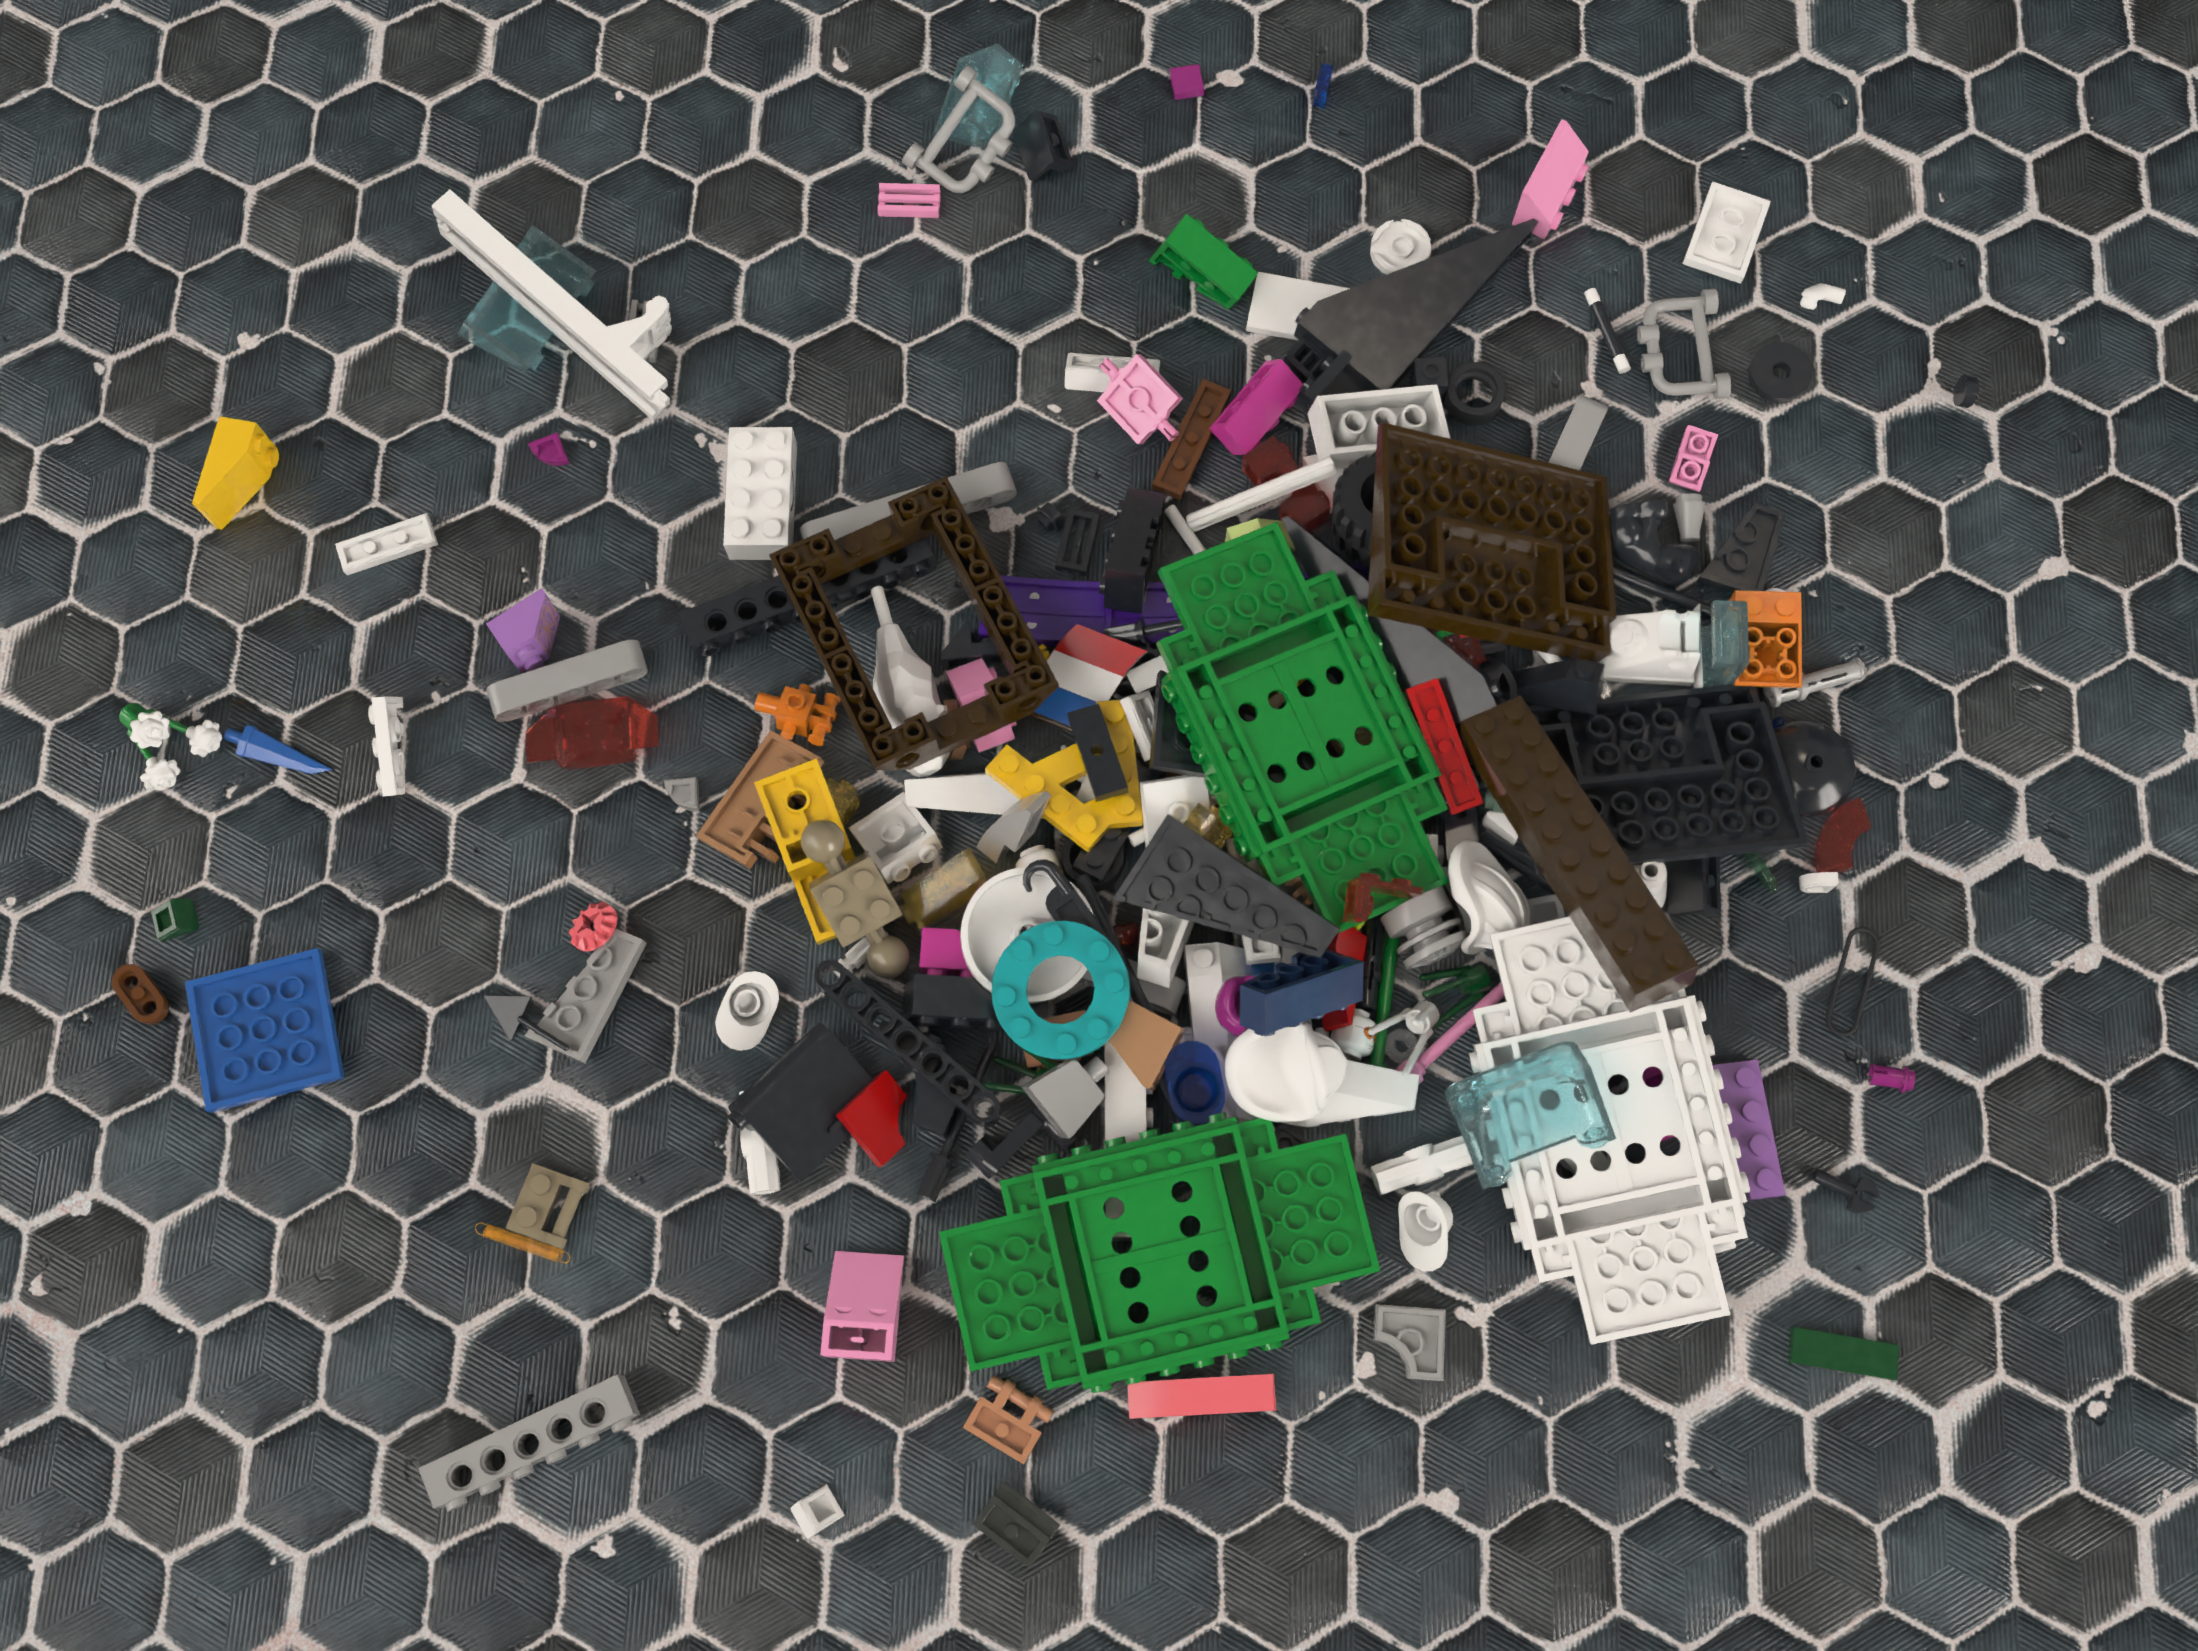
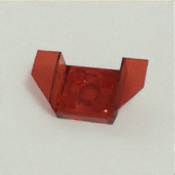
[526,696,659,770]

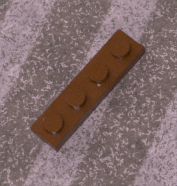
[1152,379,1231,501]

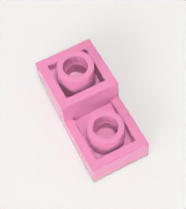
[1669,425,1718,492]

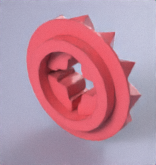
[568,901,618,952]

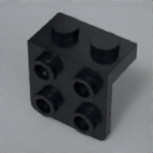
[1294,349,1369,416]

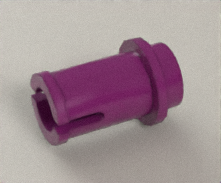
[1868,1063,1915,1093]

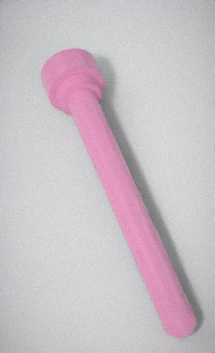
[1395,982,1505,1084]

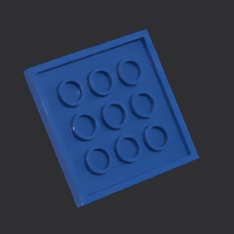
[185,948,345,1113]

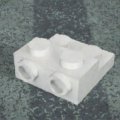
[849,792,943,884]

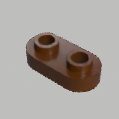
[112,964,169,1025]

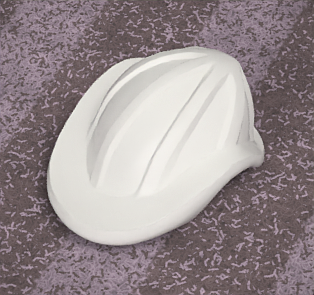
[1448,840,1531,954]
[1225,1021,1347,1122]

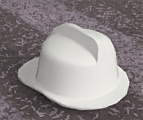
[715,971,779,1051]
[1398,1191,1453,1272]

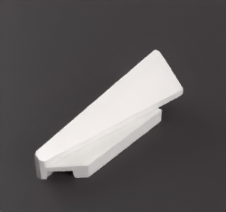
[904,772,1066,818]

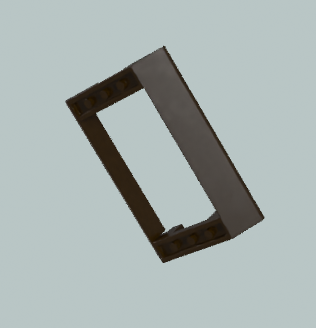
[769,476,1059,770]

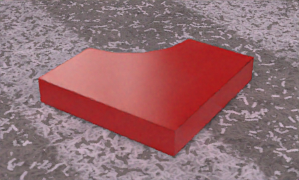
[836,1070,907,1167]

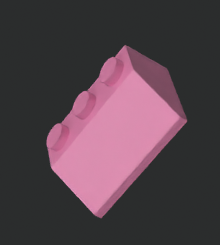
[1512,119,1589,239]

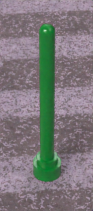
[1366,933,1399,1068]

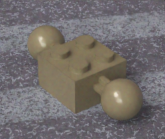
[801,819,910,979]

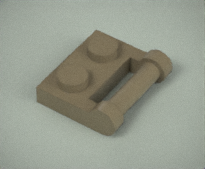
[505,1163,590,1249]

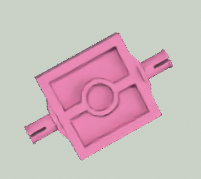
[1097,354,1183,444]

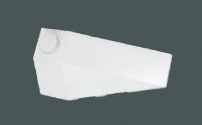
[1276,1060,1420,1128]

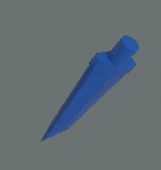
[224,724,332,774]

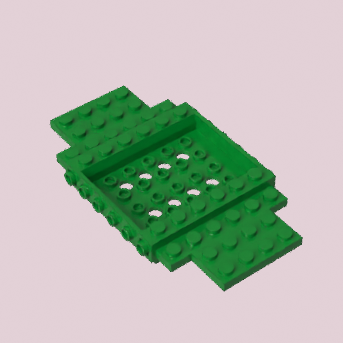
[1156,522,1449,934]
[939,1112,1380,1393]

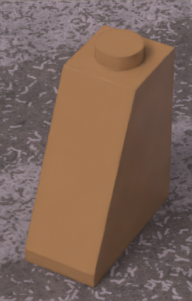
[1109,1000,1186,1091]

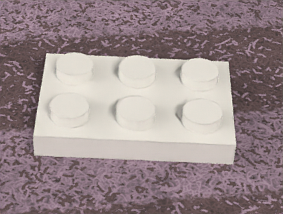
[1682,181,1771,284]

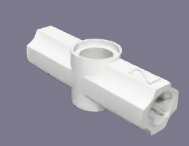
[739,1091,781,1195]
[1370,1134,1478,1196]

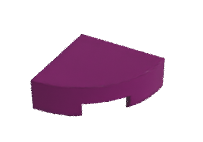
[528,433,570,466]

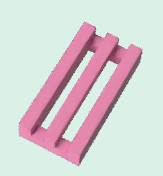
[878,183,941,218]

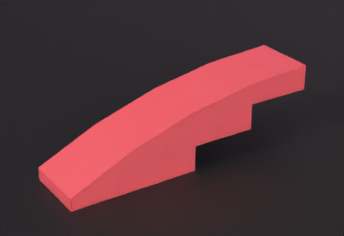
[1127,1374,1277,1419]

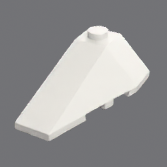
[1184,942,1252,1086]

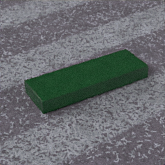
[1788,1327,1900,1381]

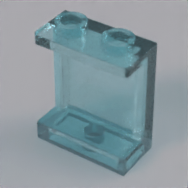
[1701,600,1749,687]

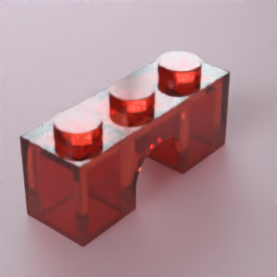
[1241,436,1331,530]

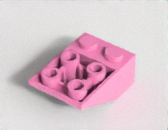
[820,1251,904,1362]

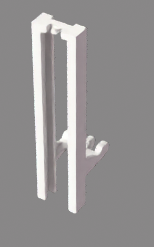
[432,189,672,420]

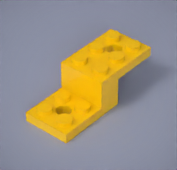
[754,758,855,945]

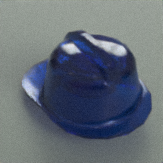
[1165,1041,1225,1124]

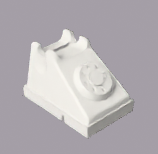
[1598,609,1701,686]

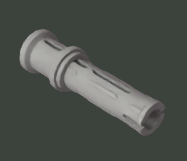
[1763,659,1864,708]

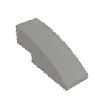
[976,791,1051,863]

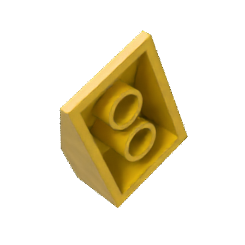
[192,416,279,530]

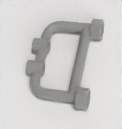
[902,65,1015,193]
[1637,289,1731,399]

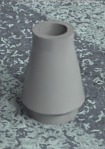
[1673,493,1705,542]

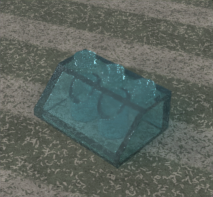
[933,43,1023,148]

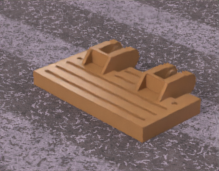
[696,730,824,869]

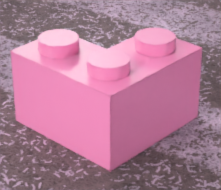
[946,658,1017,753]

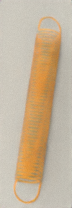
[475,1223,570,1263]

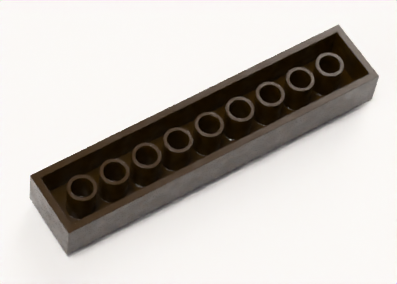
[1459,695,1699,1013]

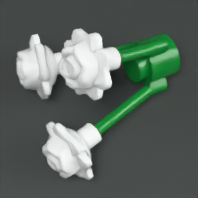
[119,703,222,791]

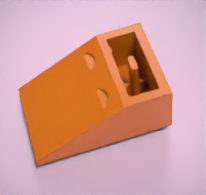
[1728,590,1802,688]

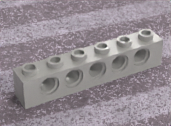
[418,1374,640,1512]

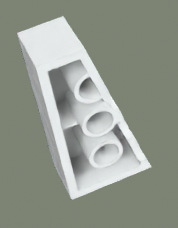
[1137,908,1194,988]

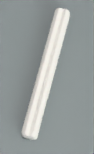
[1186,457,1337,532]

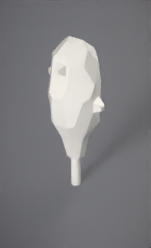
[871,586,950,778]

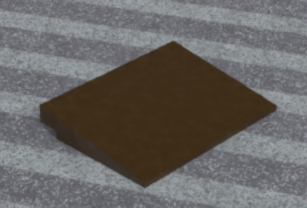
[1367,422,1616,663]

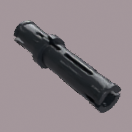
[1355,912,1386,1012]

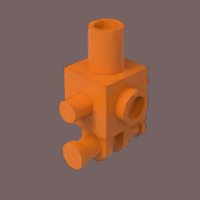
[754,684,840,746]

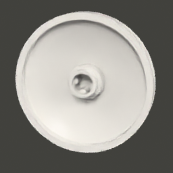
[960,867,1093,1004]

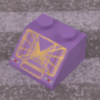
[486,588,560,674]

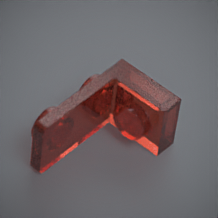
[1343,873,1423,923]

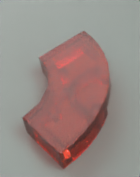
[1814,798,1872,873]

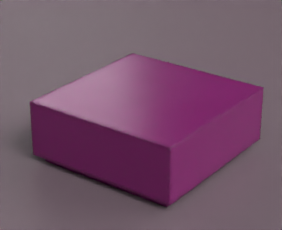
[1169,64,1204,100]

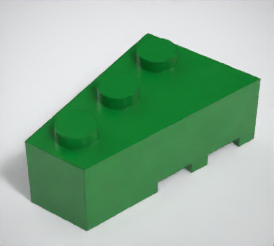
[1149,213,1258,310]

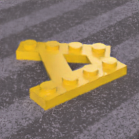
[985,700,1143,852]

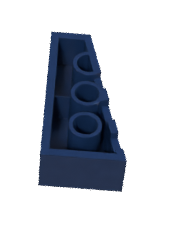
[1240,949,1364,1036]

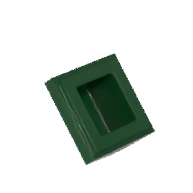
[151,898,199,942]

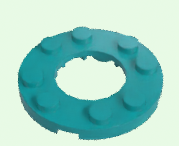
[992,921,1130,1060]

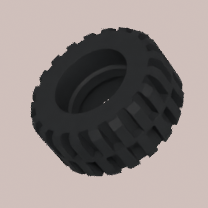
[1332,452,1376,569]

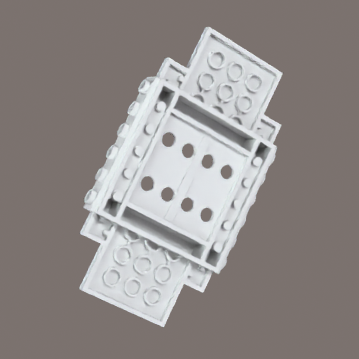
[1469,917,1750,1345]

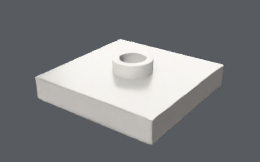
[1140,775,1212,847]

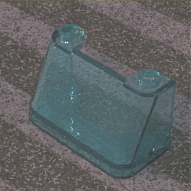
[457,225,596,372]
[1445,1041,1616,1189]

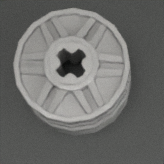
[1380,887,1468,970]

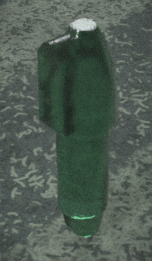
[1742,852,1778,892]

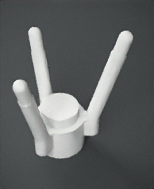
[1368,1001,1439,1077]

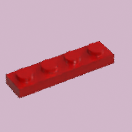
[1405,678,1483,815]

